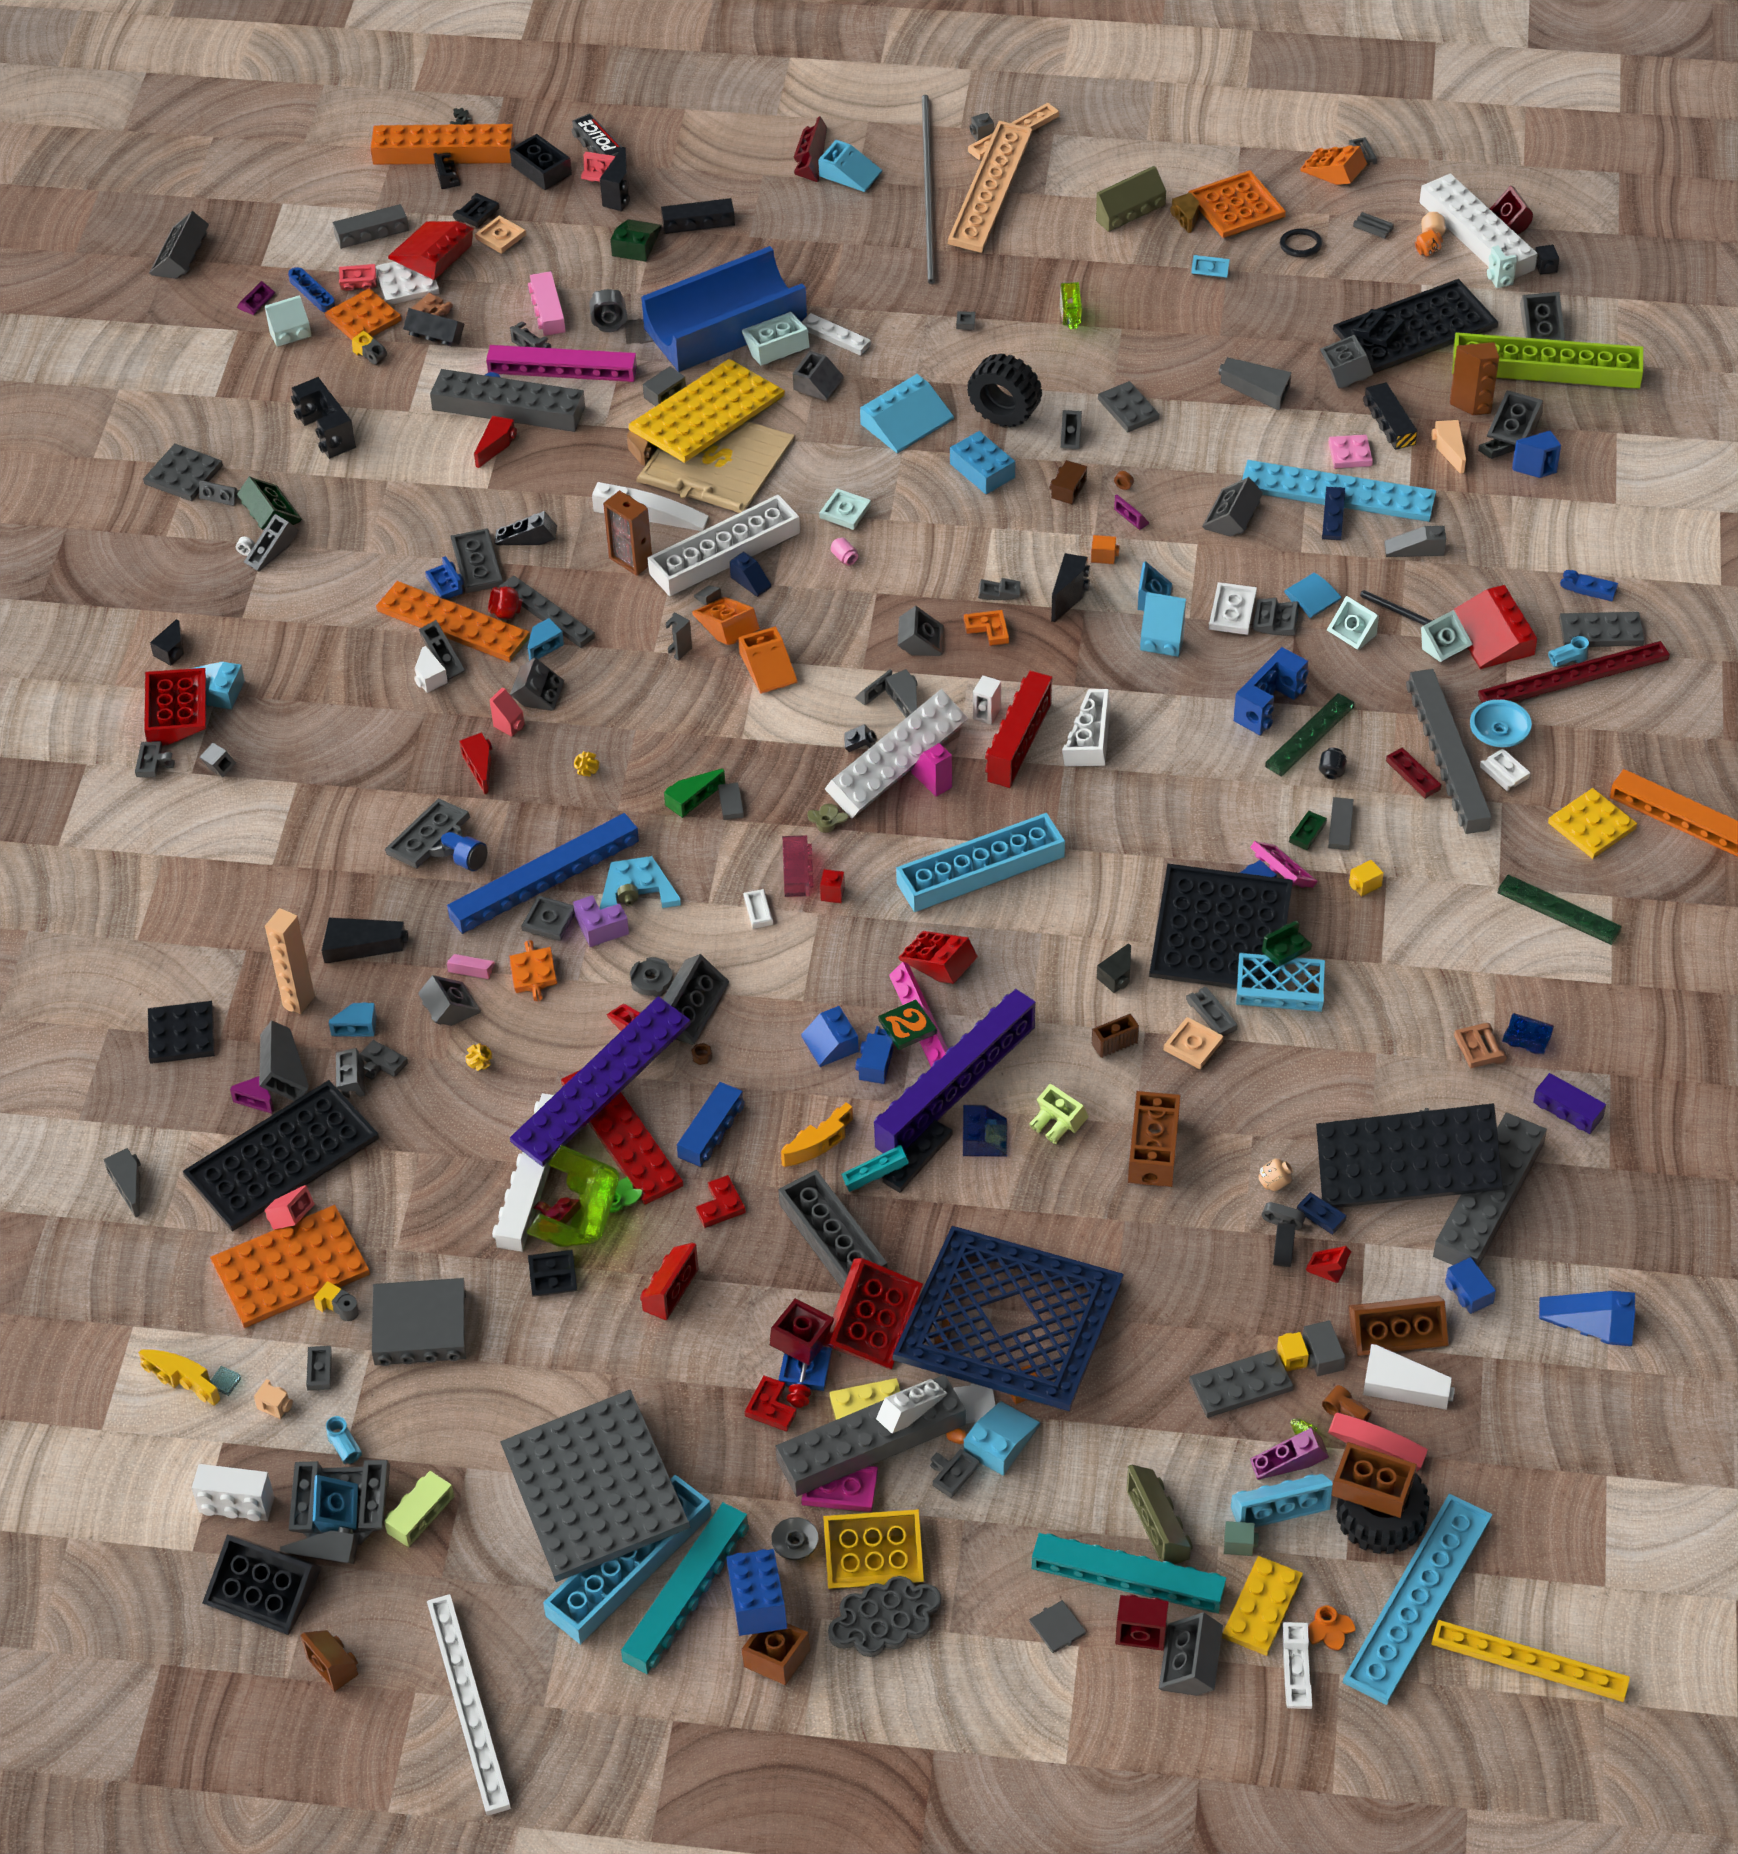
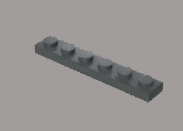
[500,575,595,648]

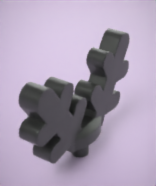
[450,108,472,125]

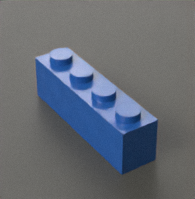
[677,1082,745,1167]

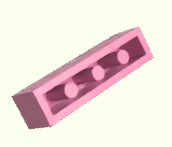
[528,271,565,336]

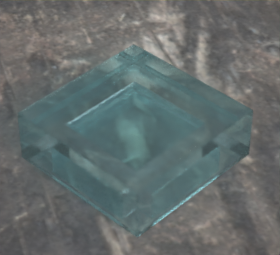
[209,1366,241,1396]

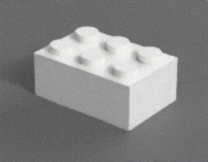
[192,1464,275,1521]

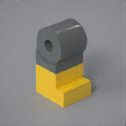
[352,331,387,364]
[314,1281,359,1321]

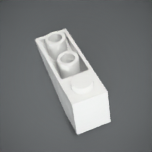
[876,1379,947,1434]

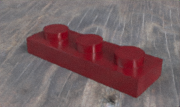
[1386,747,1442,799]

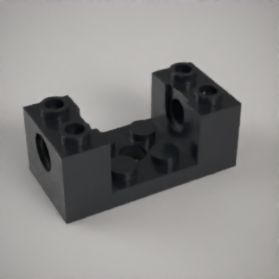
[291,377,356,459]

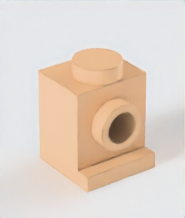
[254,1379,293,1419]

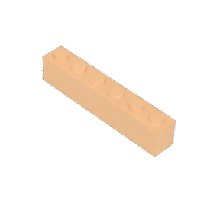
[265,908,315,1014]

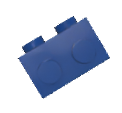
[425,556,464,599]

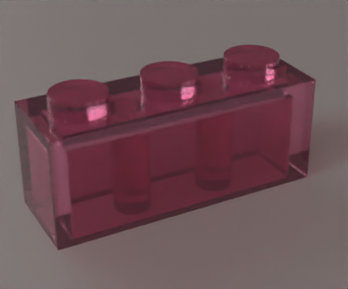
[782,835,814,897]

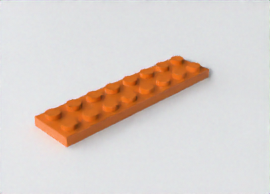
[376,581,530,663]

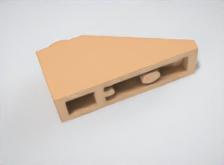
[1431,420,1466,474]

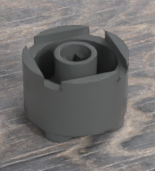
[589,289,627,332]

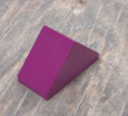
[230,1076,274,1114]

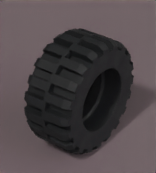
[967,354,1042,427]
[1336,1473,1430,1554]

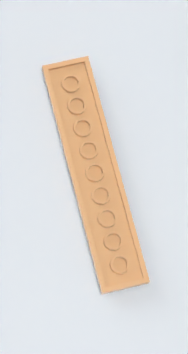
[948,121,1032,253]

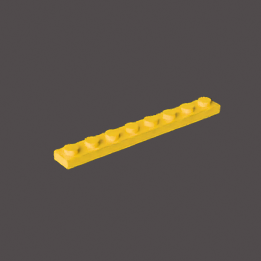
[1431,1620,1630,1702]

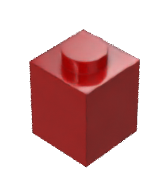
[820,869,845,903]

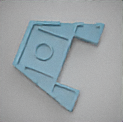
[599,856,681,910]

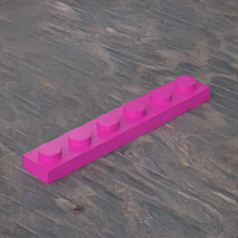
[889,962,948,1067]

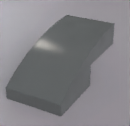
[978,578,1021,600]

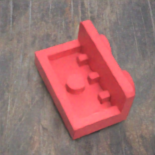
[581,152,615,182]
[339,264,377,291]

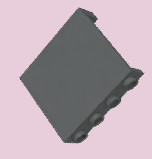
[372,1278,466,1366]

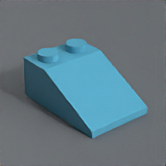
[1140,592,1186,657]
[190,662,245,710]
[964,1401,1040,1476]

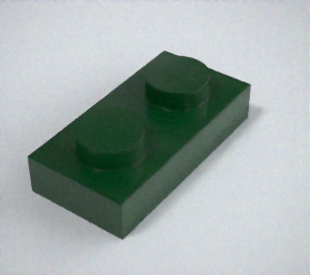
[1289,810,1327,850]

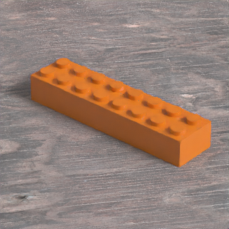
[371,124,515,165]

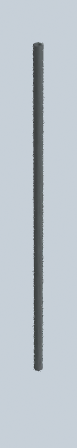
[922,95,935,284]

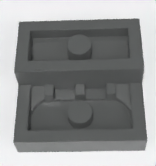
[1253,598,1299,635]

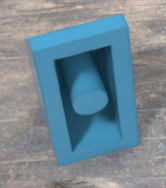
[528,618,564,661]
[329,1002,377,1037]

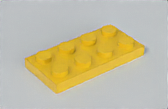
[1222,1556,1303,1656]

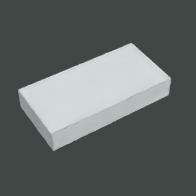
[743,889,773,929]

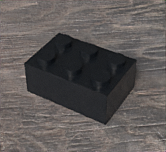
[510,134,572,190]

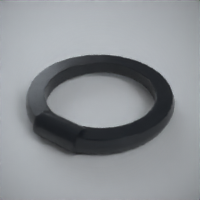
[1279,228,1322,258]

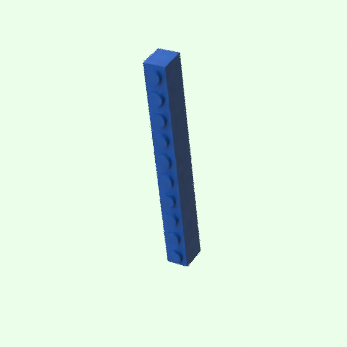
[447,813,639,934]

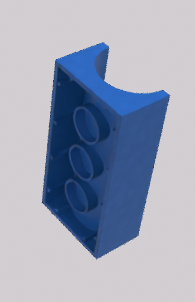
[641,246,807,372]

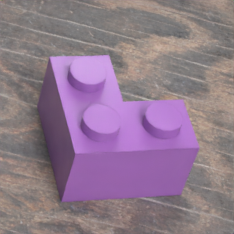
[573,895,629,947]

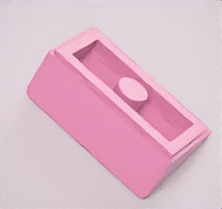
[447,954,495,979]

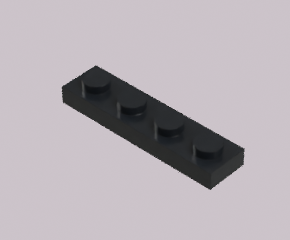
[882,1120,953,1193]

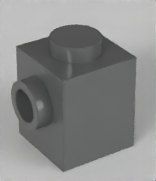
[969,113,994,142]
[200,743,236,777]

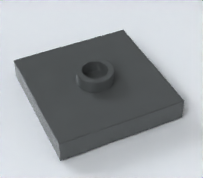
[521,895,575,941]

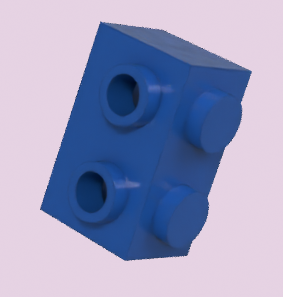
[1445,1257,1496,1314]

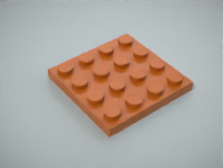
[1188,170,1286,238]

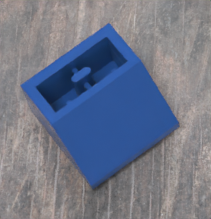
[1512,430,1561,478]

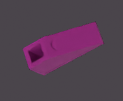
[1250,1428,1329,1480]

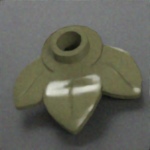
[807,803,848,833]

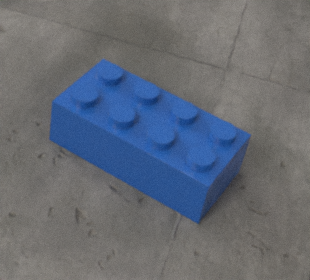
[726,1549,787,1636]

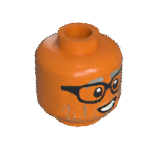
[1415,230,1443,257]

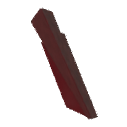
[794,116,827,182]

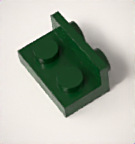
[1262,921,1312,967]

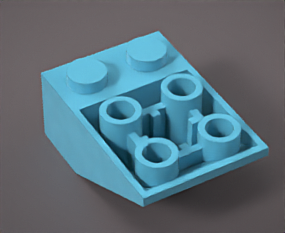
[818,140,882,192]

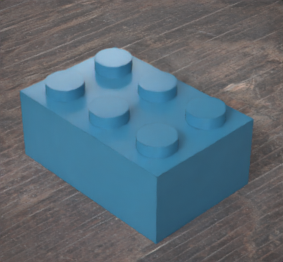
[950,431,1015,494]

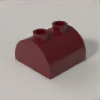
[1490,185,1533,235]

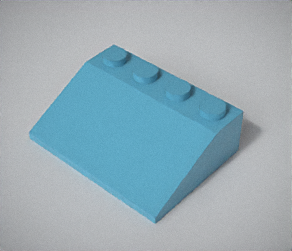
[860,374,954,453]

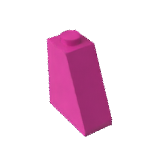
[911,743,952,797]

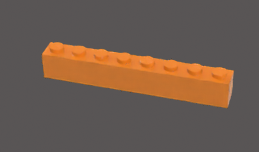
[1610,769,1738,857]

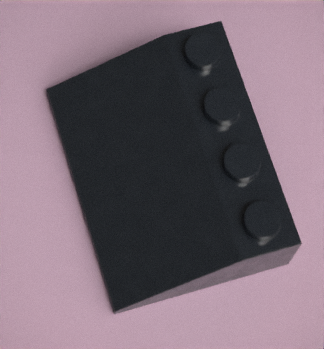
[202,1534,322,1635]

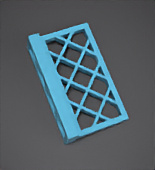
[1236,953,1325,1012]

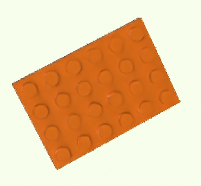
[210,1205,370,1328]

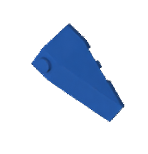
[1539,1291,1635,1346]

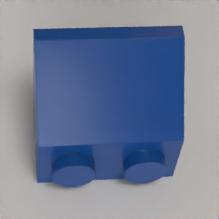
[801,1006,859,1067]

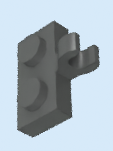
[135,741,175,777]
[360,1040,408,1080]
[930,1449,980,1498]

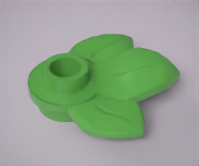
[599,1177,643,1212]

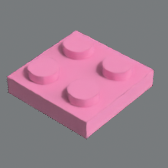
[1329,434,1373,469]

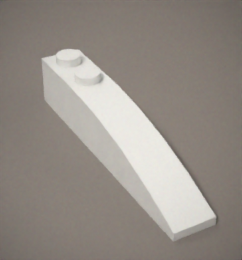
[592,482,709,531]

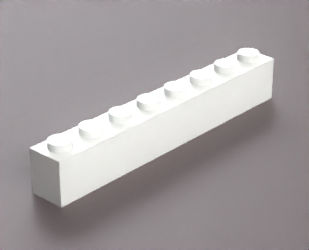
[493,1093,554,1252]

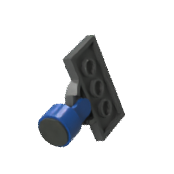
[385,798,488,871]

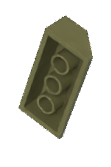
[1096,166,1166,232]
[1126,1465,1193,1565]

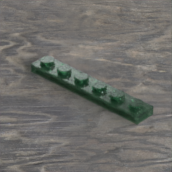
[1265,693,1354,777]
[1497,875,1622,945]

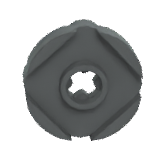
[630,957,673,997]

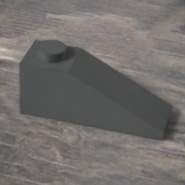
[244,514,299,571]
[1384,526,1446,557]
[419,620,465,680]
[885,669,918,718]
[103,1148,141,1218]
[280,1527,359,1564]

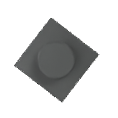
[956,311,976,330]

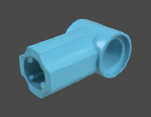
[1548,636,1589,667]
[326,1416,362,1464]

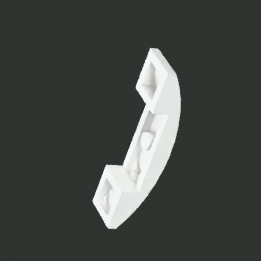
[1283,1622,1312,1709]

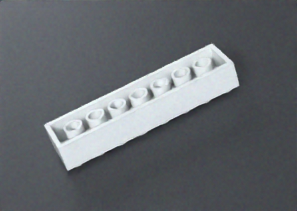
[1420,173,1537,279]
[648,495,800,596]
[825,689,968,819]

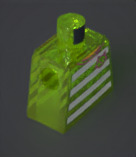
[1059,282,1082,329]

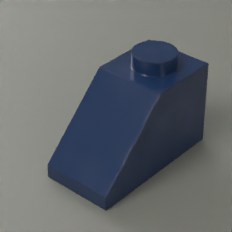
[730,551,771,597]

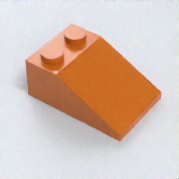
[692,597,760,645]

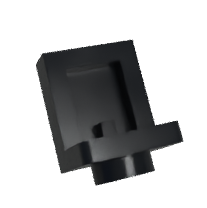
[844,724,877,752]

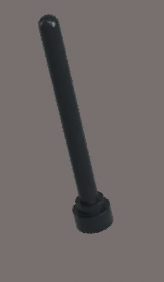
[1360,590,1435,625]

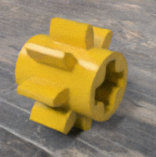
[574,751,599,777]
[465,1043,492,1071]

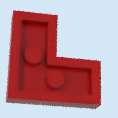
[696,1175,746,1228]
[744,1375,797,1432]

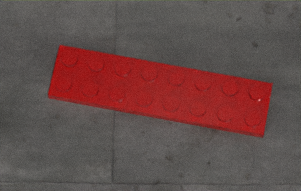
[561,1070,683,1205]

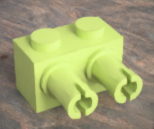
[1029,1084,1089,1144]

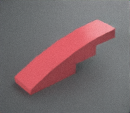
[1328,1413,1428,1472]

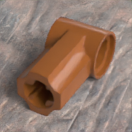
[1322,1385,1372,1422]

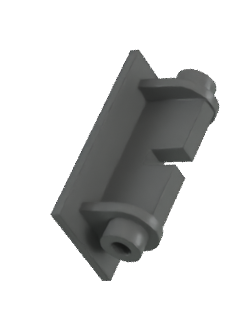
[199,480,239,506]

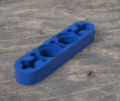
[288,267,335,312]

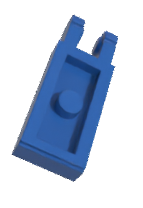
[1560,570,1618,602]

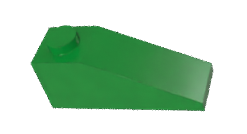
[664,768,725,818]

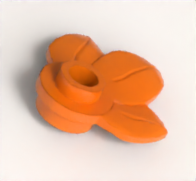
[1308,1605,1356,1651]

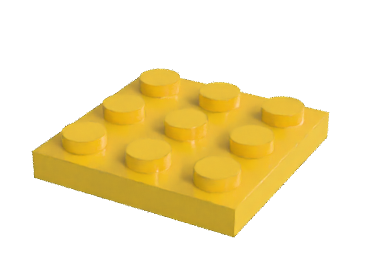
[1548,788,1637,859]

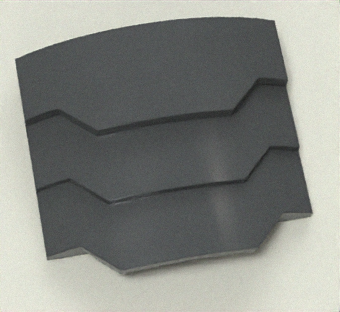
[289,1460,390,1545]

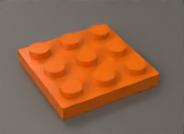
[325,288,402,343]

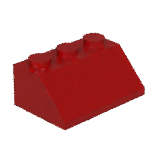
[640,1243,699,1321]

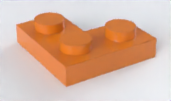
[964,610,1009,646]

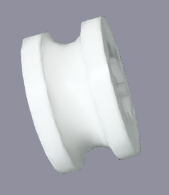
[235,536,255,556]

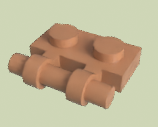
[406,293,453,317]

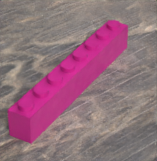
[486,345,637,382]

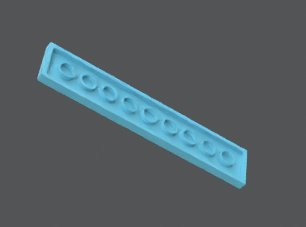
[1242,460,1436,522]
[1343,1494,1492,1705]

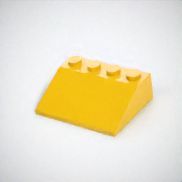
[823,1509,924,1589]

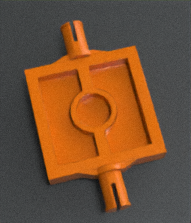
[509,940,557,1001]

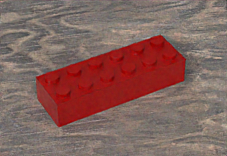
[985,670,1052,788]

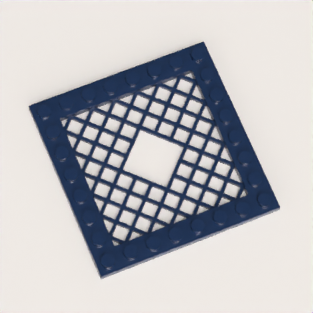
[893,1226,1124,1412]

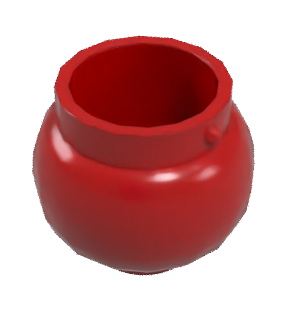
[488,586,522,619]

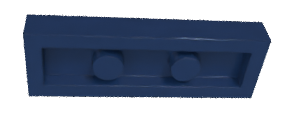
[1322,486,1345,540]

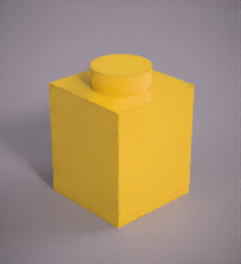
[1349,860,1384,897]
[1277,1332,1309,1372]

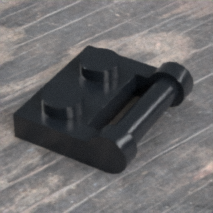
[453,193,500,228]

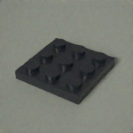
[148,1001,215,1064]

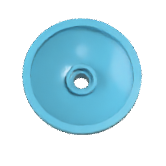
[1470,700,1532,747]

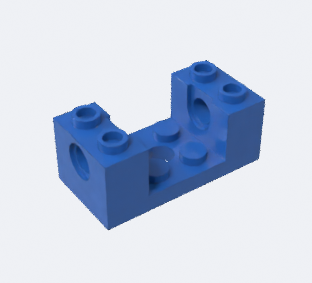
[1233,647,1309,735]

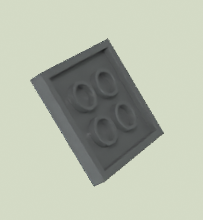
[143,443,223,502]

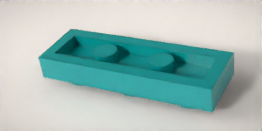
[841,1145,909,1192]

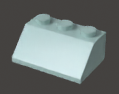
[742,312,810,366]

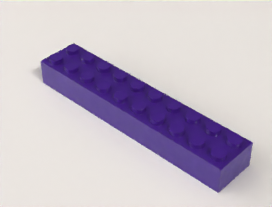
[874,988,1036,1153]

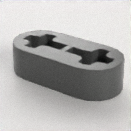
[1261,1202,1306,1230]

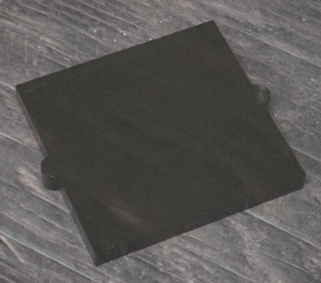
[625,318,654,344]

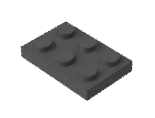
[1098,381,1160,433]

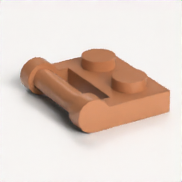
[1454,1023,1507,1069]

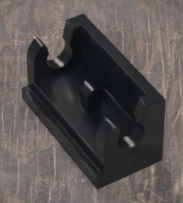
[433,153,460,189]

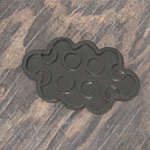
[828,1576,941,1657]

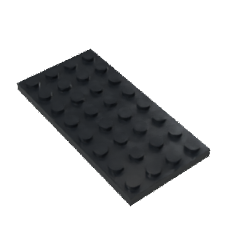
[1333,279,1498,374]
[183,1080,379,1232]
[1316,1103,1503,1208]

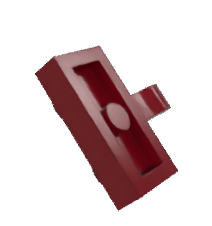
[533,1197,582,1231]

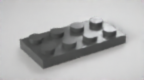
[1559,612,1645,647]
[1189,1349,1293,1418]

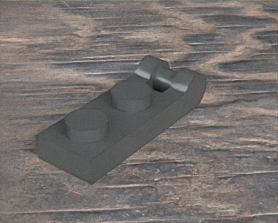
[1186,987,1238,1036]

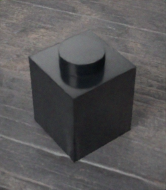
[1535,244,1560,275]

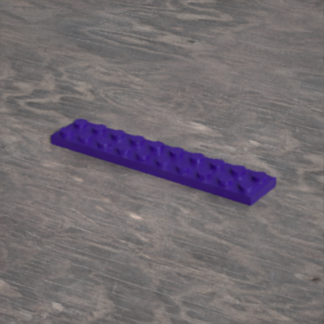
[510,996,691,1167]

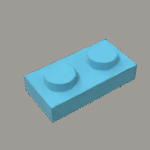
[1191,255,1230,278]

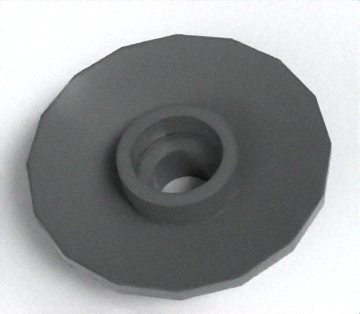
[771,1517,818,1560]

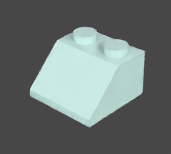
[265,295,311,347]

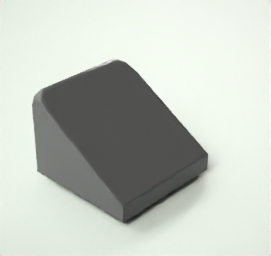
[694,586,722,605]

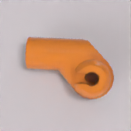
[946,1428,969,1444]

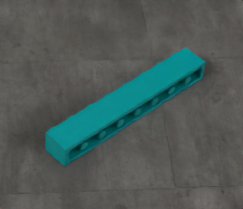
[621,1502,749,1674]
[1031,1533,1226,1614]

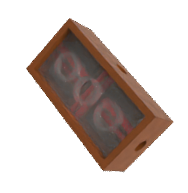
[603,490,652,576]

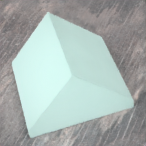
[1327,596,1379,650]
[1421,610,1473,662]

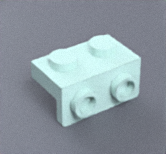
[1487,245,1517,288]

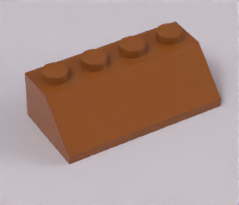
[1450,342,1499,415]
[1349,1295,1449,1356]

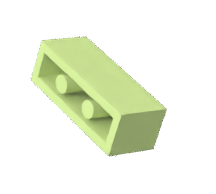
[384,1471,454,1548]

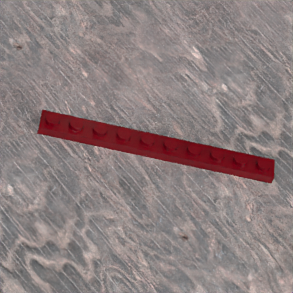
[1478,641,1670,703]

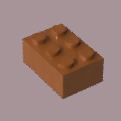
[1331,1442,1417,1518]

